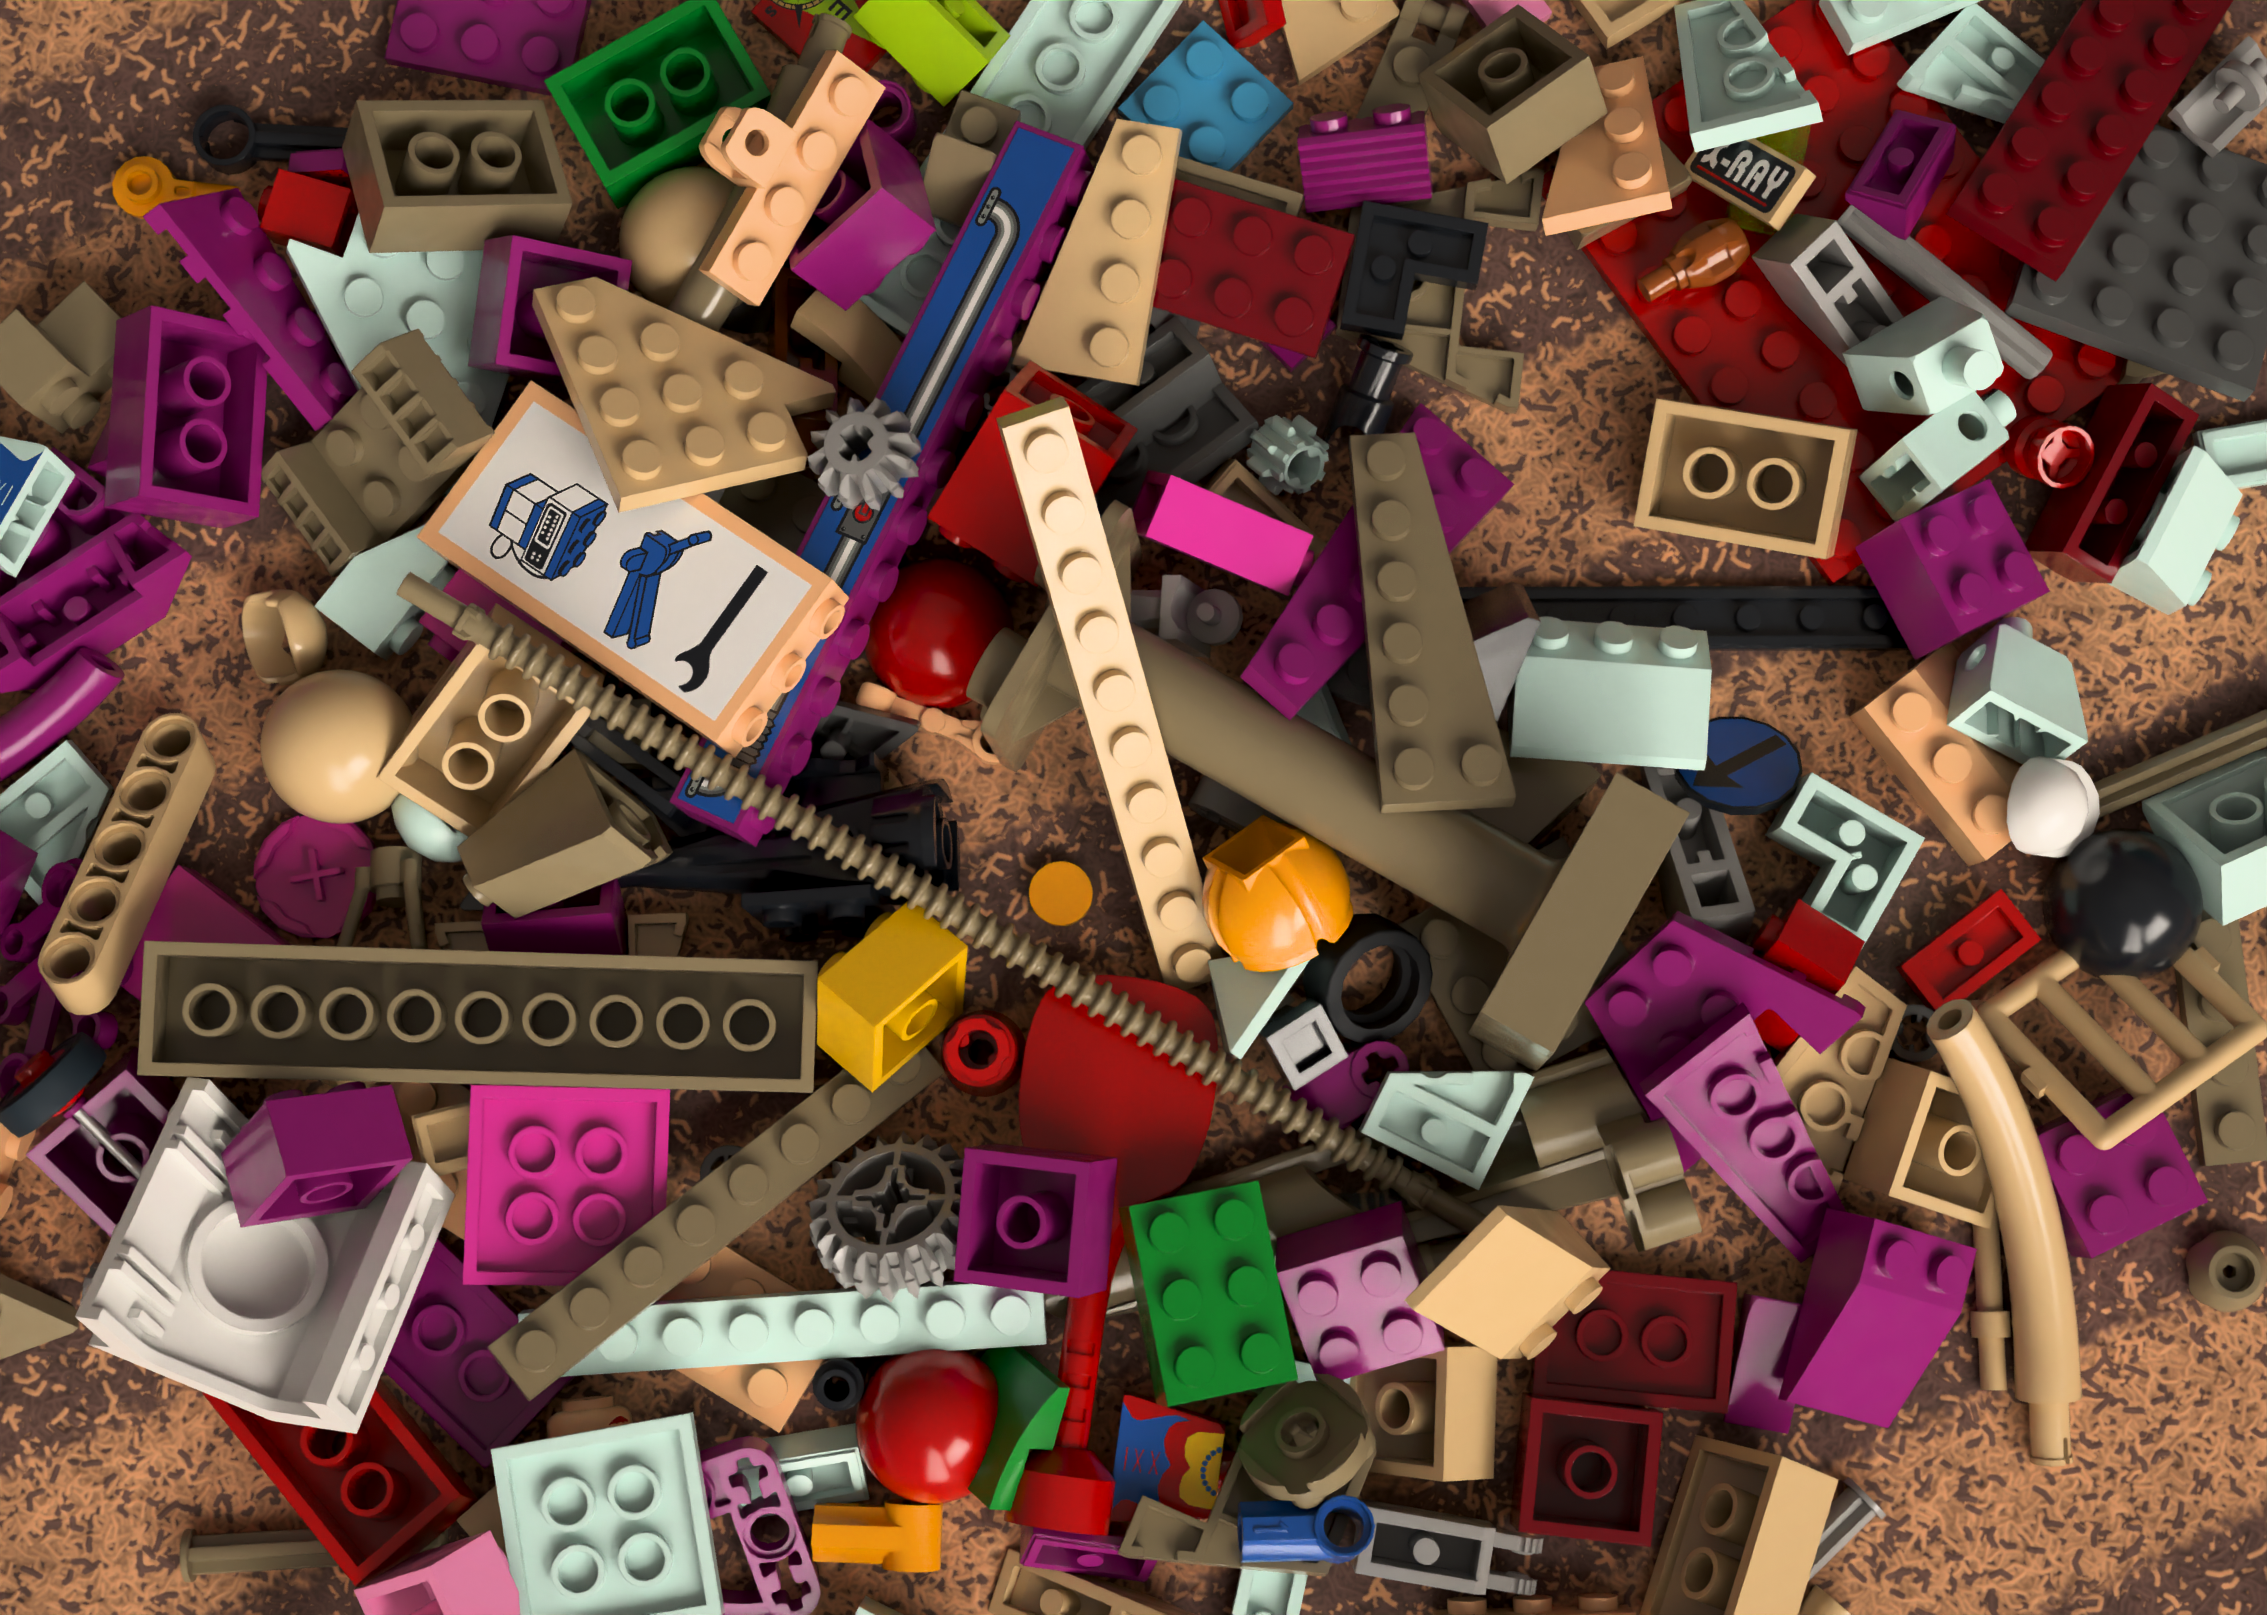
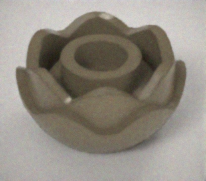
[2186,1230,2267,1313]

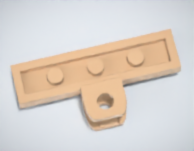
[699,50,886,306]

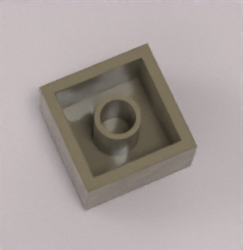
[1418,4,1608,184]

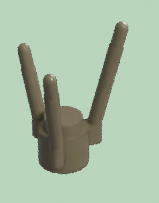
[337,846,428,949]

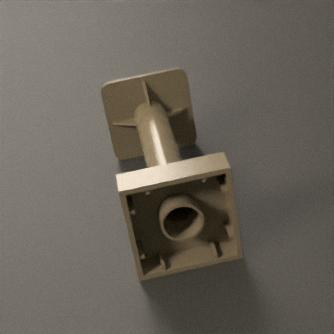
[966,500,1690,1071]

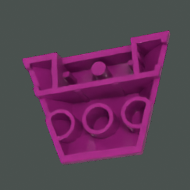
[0,447,192,693]

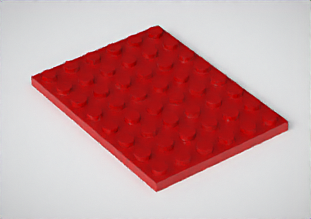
[1542,0,2124,586]

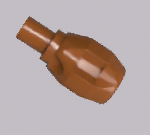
[1637,218,1750,302]

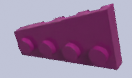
[143,188,357,431]
[1639,1002,1846,1263]

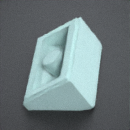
[733,1423,869,1518]

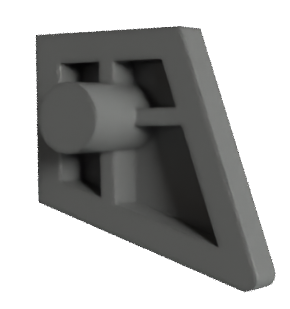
[809,700,920,761]

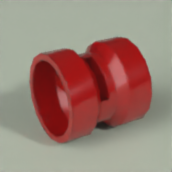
[2005,414,2095,489]

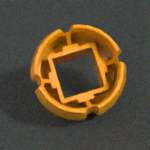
[1202,815,1353,972]

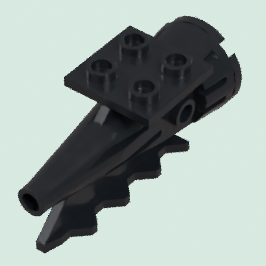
[618,753,960,942]

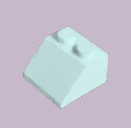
[2107,445,2243,615]

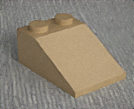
[1405,1205,1611,1360]

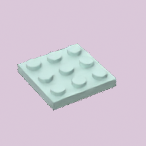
[491,1412,725,1615]

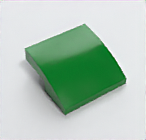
[967,1346,1070,1511]

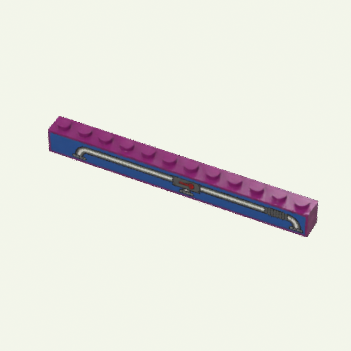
[669,120,1094,847]

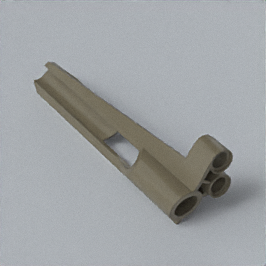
[1044,1048,1702,1320]

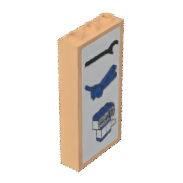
[417,380,849,758]

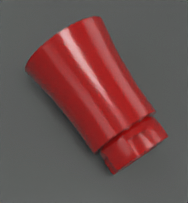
[941,1010,1026,1097]

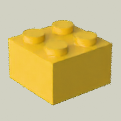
[817,901,968,1093]

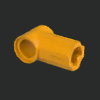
[811,1499,943,1572]

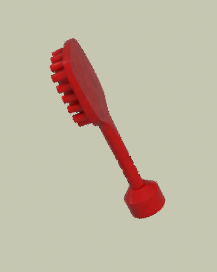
[1004,975,1218,1536]

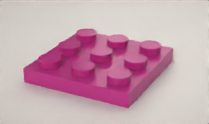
[463,1085,670,1286]

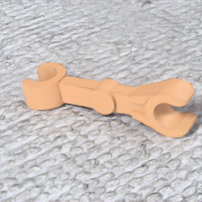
[856,682,1000,765]

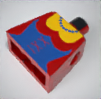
[1111,1390,1235,1522]

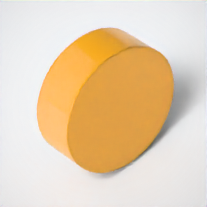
[1029,861,1093,926]

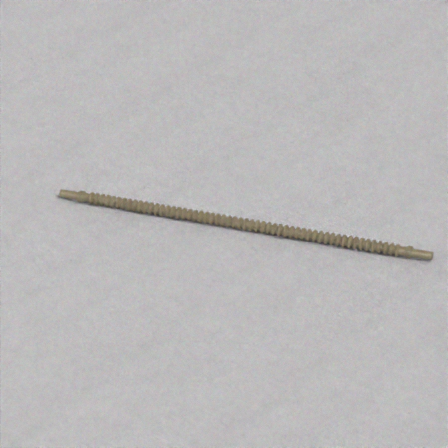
[397,572,1487,1235]

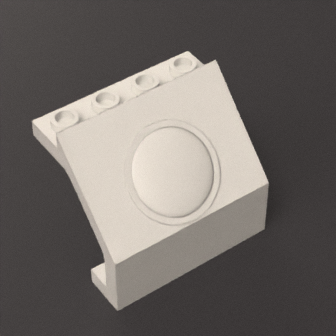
[75,1077,455,1434]

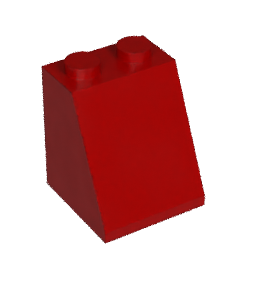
[927,360,1138,587]

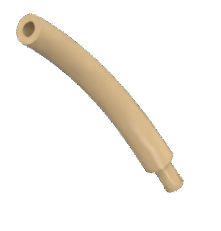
[1926,999,2082,1467]

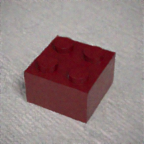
[1510,1392,1664,1547]

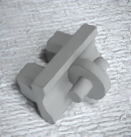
[2167,35,2267,159]
[1131,575,1243,658]

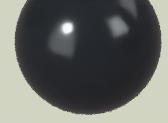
[2043,828,2203,980]

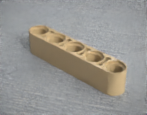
[38,713,216,1015]

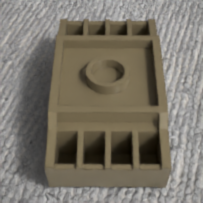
[261,329,495,577]

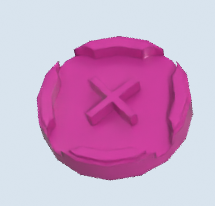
[253,815,376,938]

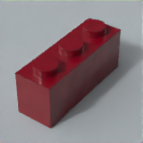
[2025,383,2199,583]

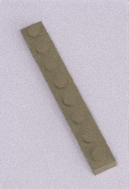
[488,1047,945,1401]

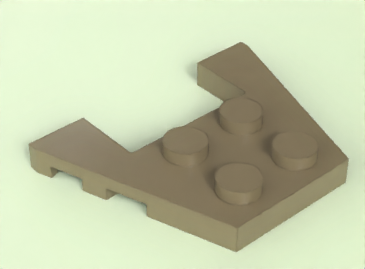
[1335,169,1544,414]
[1117,1382,1377,1577]

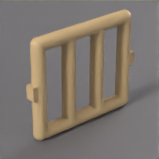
[1976,946,2267,1150]

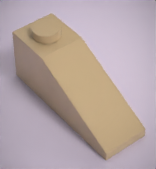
[988,1548,1196,1615]

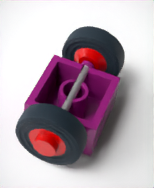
[0,1031,180,1237]

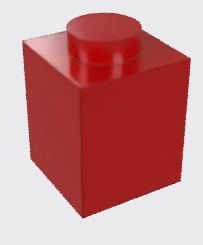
[258,168,358,258]

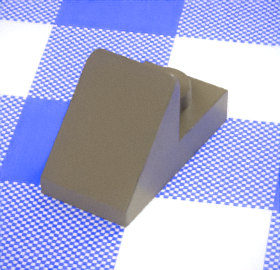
[923,90,1021,227]

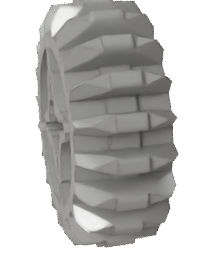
[809,1131,964,1302]

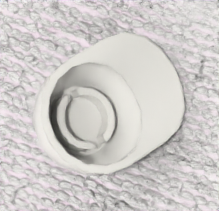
[2007,756,2100,858]

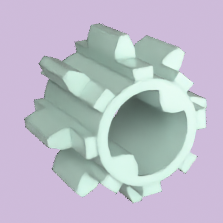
[1246,414,1329,495]

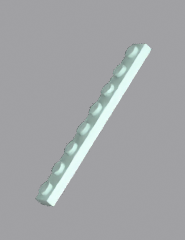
[518,1281,1047,1377]

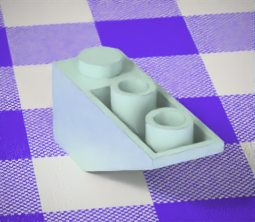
[314,525,457,661]

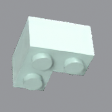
[1765,772,1925,950]

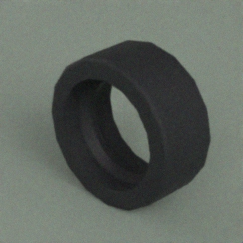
[1303,913,1433,1043]

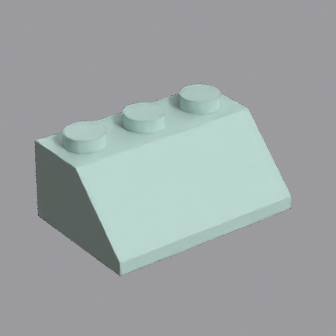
[1507,616,1712,771]

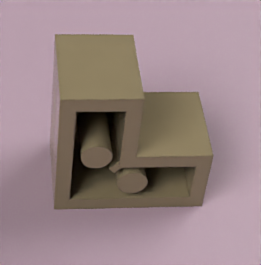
[0,281,123,434]

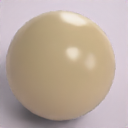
[619,167,743,309]
[260,669,418,824]

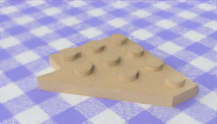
[532,277,836,513]

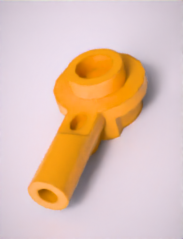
[112,156,241,219]

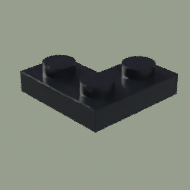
[1340,201,1489,340]

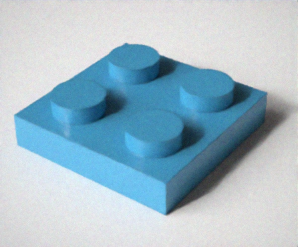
[1118,20,1294,172]

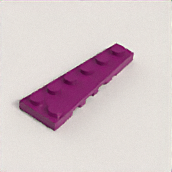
[1240,403,1514,721]

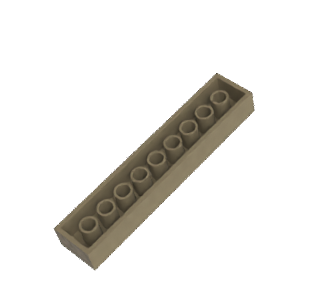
[137,941,818,1093]

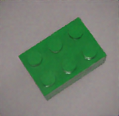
[544,0,772,209]
[1118,1180,1298,1407]

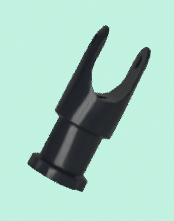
[1321,334,1413,444]

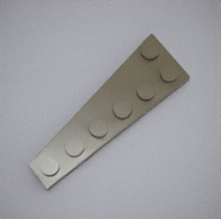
[1348,432,1516,814]

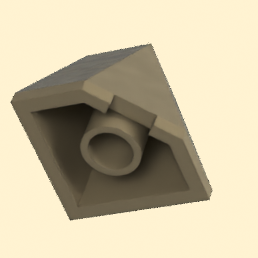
[457,748,673,919]

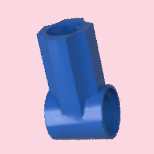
[1237,1495,1375,1564]

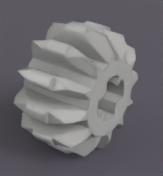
[807,397,921,511]

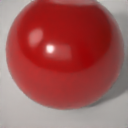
[864,558,1014,709]
[855,1349,998,1504]

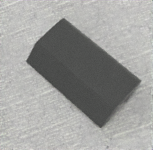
[1075,316,1260,518]

